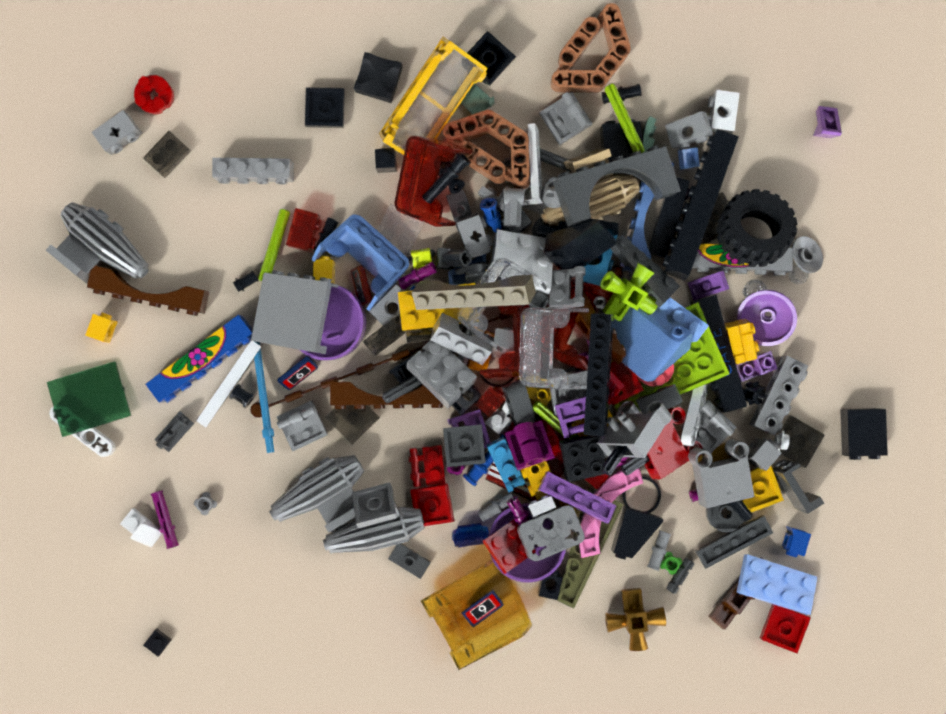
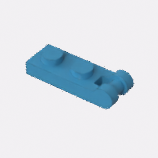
[486,437,526,493]

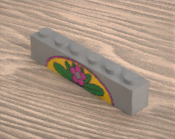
[692,244,793,276]

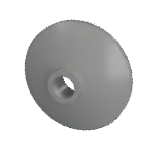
[792,236,823,273]

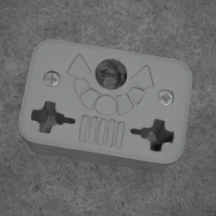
[517,506,585,561]

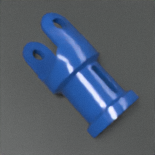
[480,198,502,233]

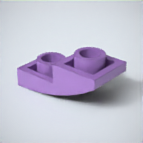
[736,351,778,382]

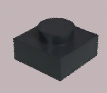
[143,628,172,657]

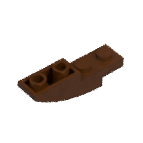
[575,291,626,364]

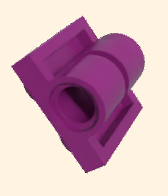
[505,420,555,470]

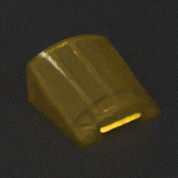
[421,559,533,670]

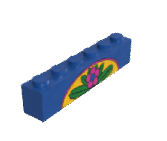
[145,315,253,403]

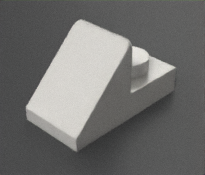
[120,508,163,547]

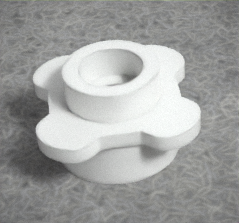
[774,431,790,451]

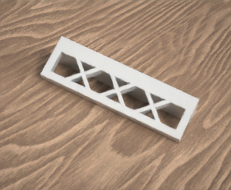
[516,123,543,206]

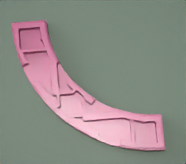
[579,468,643,558]

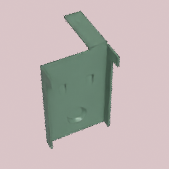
[452,83,495,114]

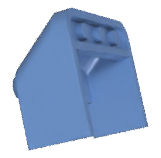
[311,215,409,311]

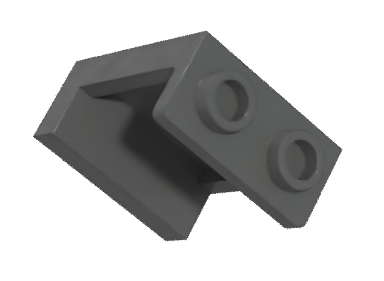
[773,459,824,514]

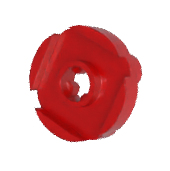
[134,75,174,115]

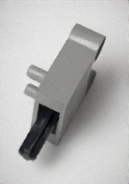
[597,400,672,475]

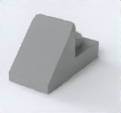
[478,185,508,214]

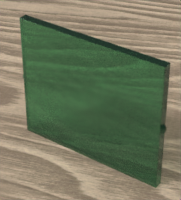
[47,361,132,437]

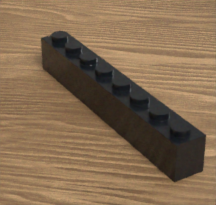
[662,129,739,281]

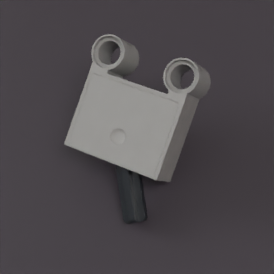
[688,439,754,522]

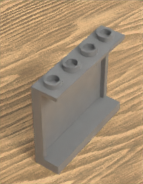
[251,270,339,354]

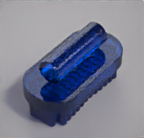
[452,523,489,548]

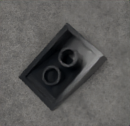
[544,219,617,270]

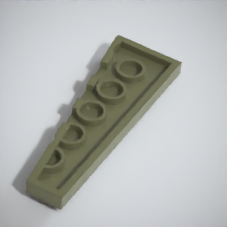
[557,487,623,609]

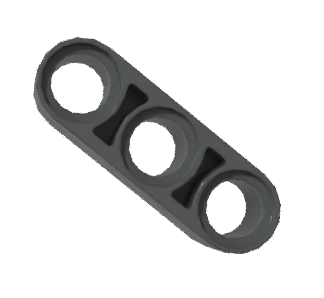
[502,379,536,426]

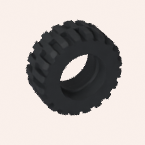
[716,189,798,267]

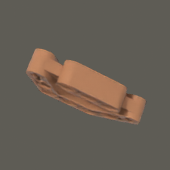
[550,3,631,93]
[443,110,531,189]

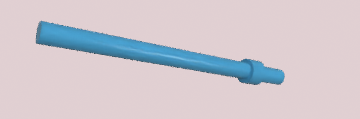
[254,341,275,453]

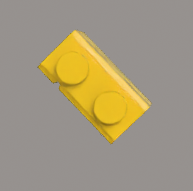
[725,319,759,364]

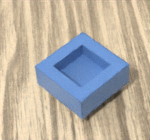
[678,147,700,170]

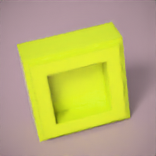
[411,248,432,269]

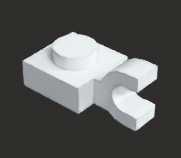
[485,402,512,436]

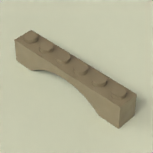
[411,275,536,310]

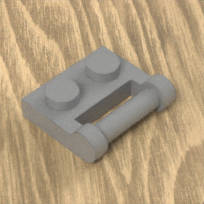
[549,266,586,309]

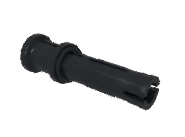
[422,151,471,204]

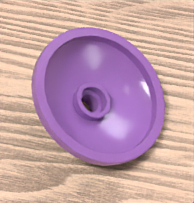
[737,290,797,346]

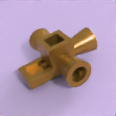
[605,588,666,651]

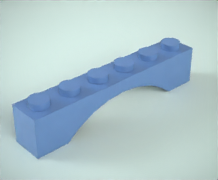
[620,162,674,274]

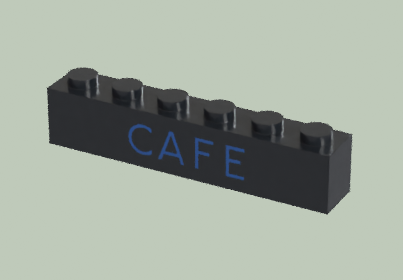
[690,295,747,413]

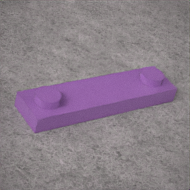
[538,471,616,524]

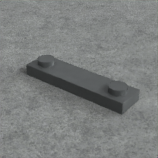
[695,515,773,569]

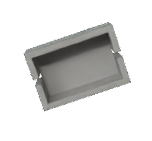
[407,340,477,409]

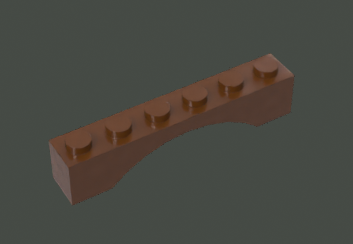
[87,266,209,316]
[330,382,443,409]

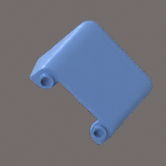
[613,307,692,382]

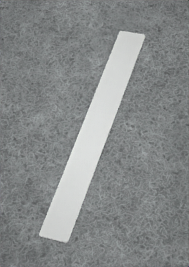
[197,341,261,427]

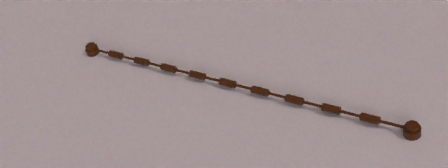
[250,265,623,418]

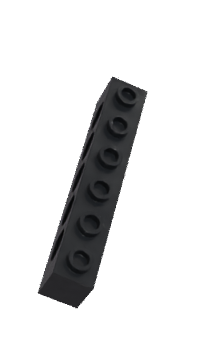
[584,313,614,436]

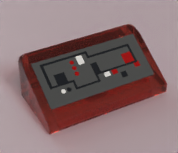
[351,265,372,306]

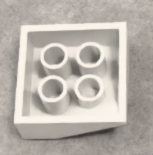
[489,229,553,296]

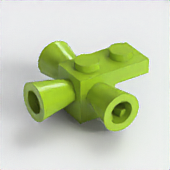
[600,263,658,321]

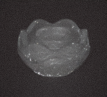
[743,279,767,298]

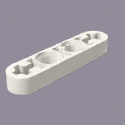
[681,383,709,446]
[49,405,116,457]

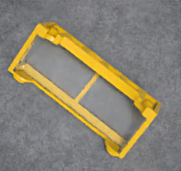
[379,36,488,167]

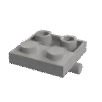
[539,92,593,145]
[277,400,328,451]
[681,400,736,454]

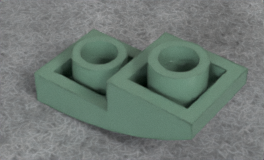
[642,116,657,153]

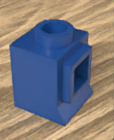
[782,526,811,558]

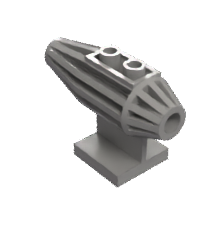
[46,202,149,283]
[269,455,364,533]
[323,482,425,553]

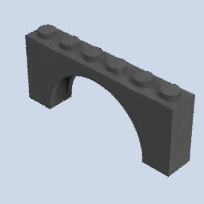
[553,146,681,227]

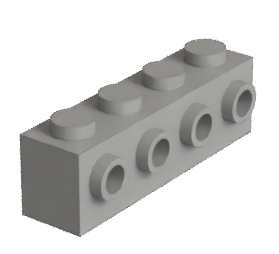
[212,158,294,185]
[749,356,808,435]

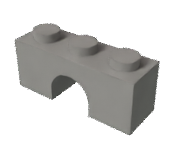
[430,313,494,365]

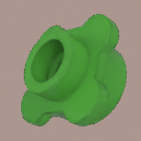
[660,552,682,575]

